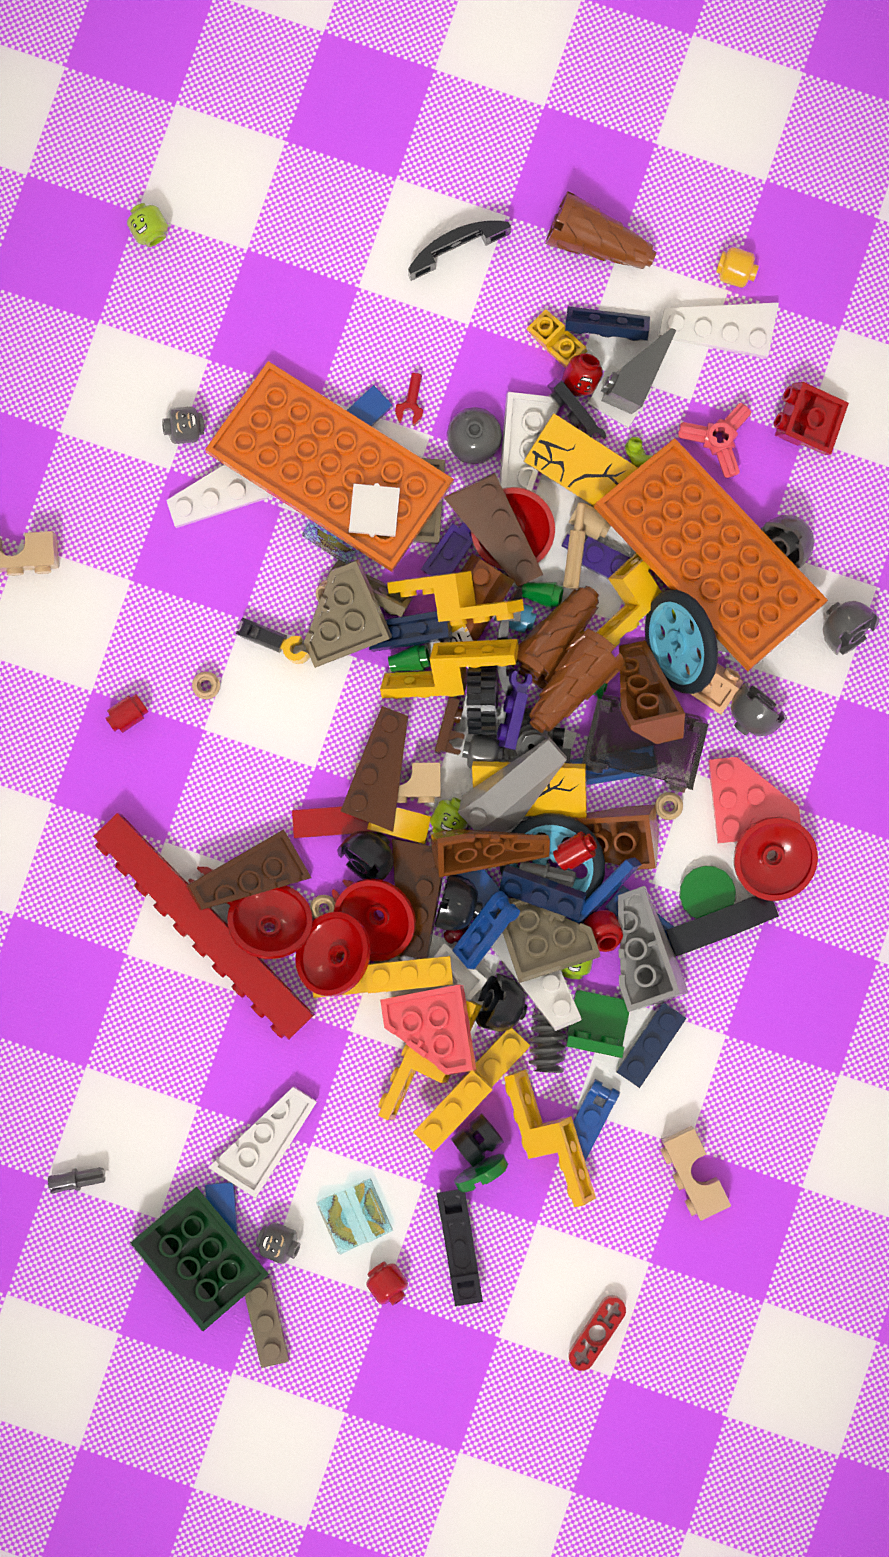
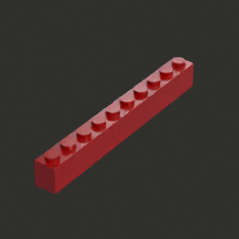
[93,813,315,1040]

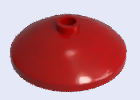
[471,487,555,570]
[733,817,818,901]
[334,879,416,961]
[227,885,312,959]
[295,912,371,997]

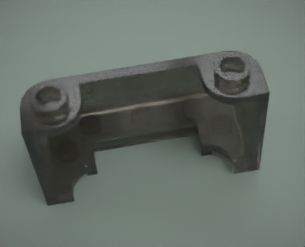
[582,694,709,793]

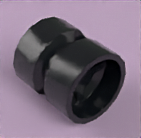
[451,1113,504,1167]

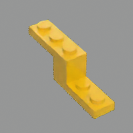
[597,553,662,647]
[387,571,524,626]
[380,639,519,699]
[313,956,453,998]
[378,1000,482,1120]
[413,1028,531,1152]
[504,1069,596,1208]

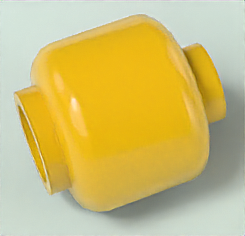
[716,247,759,288]

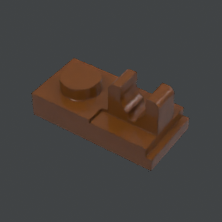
[435,697,465,755]

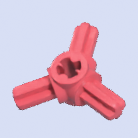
[678,403,751,478]

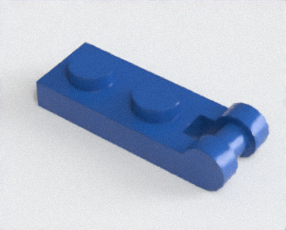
[452,891,520,970]
[573,1079,620,1161]

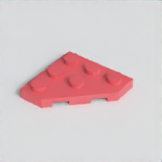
[708,757,801,844]
[380,984,476,1075]

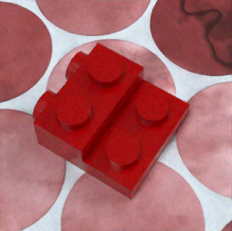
[773,382,849,455]

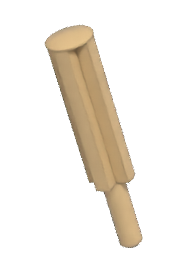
[563,502,586,589]

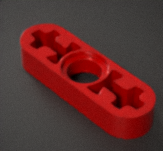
[568,1295,626,1371]

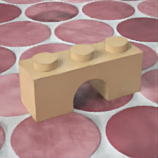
[0,531,59,576]
[356,763,441,803]
[660,1126,731,1221]

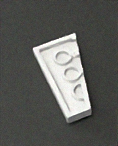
[658,303,779,359]
[499,392,559,491]
[166,465,274,528]
[491,933,582,1031]
[208,1086,317,1198]

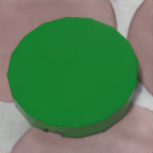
[679,866,736,919]
[454,1154,509,1192]

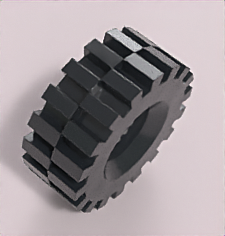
[466,665,499,734]

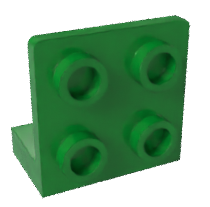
[565,990,629,1058]

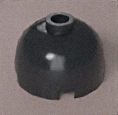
[337,831,394,880]
[435,874,483,931]
[476,973,527,1031]

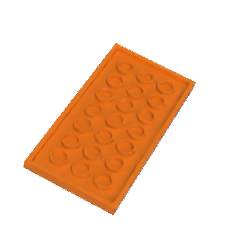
[205,361,454,572]
[594,438,828,672]

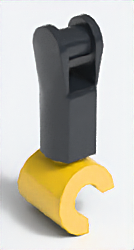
[235,618,310,664]

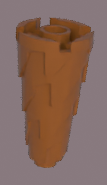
[545,191,657,269]
[511,586,599,689]
[529,628,625,733]

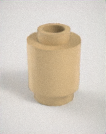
[569,504,611,540]

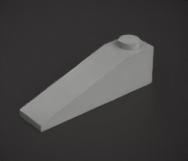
[458,737,567,832]
[618,886,688,1012]

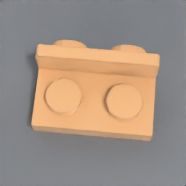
[686,650,743,715]

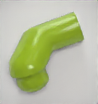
[625,437,652,467]

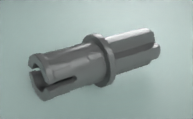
[519,862,576,887]
[48,1167,106,1194]

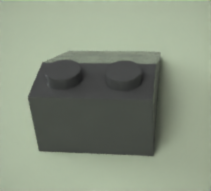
[601,328,676,414]

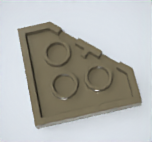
[304,559,392,668]
[496,898,601,983]

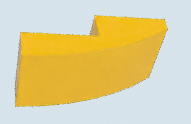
[526,309,588,368]
[367,808,431,844]

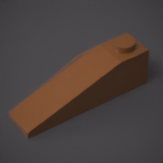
[460,553,515,641]
[619,640,685,744]
[541,805,659,870]
[431,829,550,877]

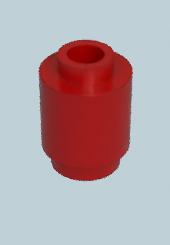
[105,694,149,733]
[553,832,597,871]

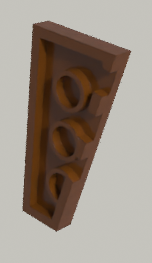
[444,472,543,587]
[341,706,408,832]
[186,829,312,910]
[392,839,443,959]

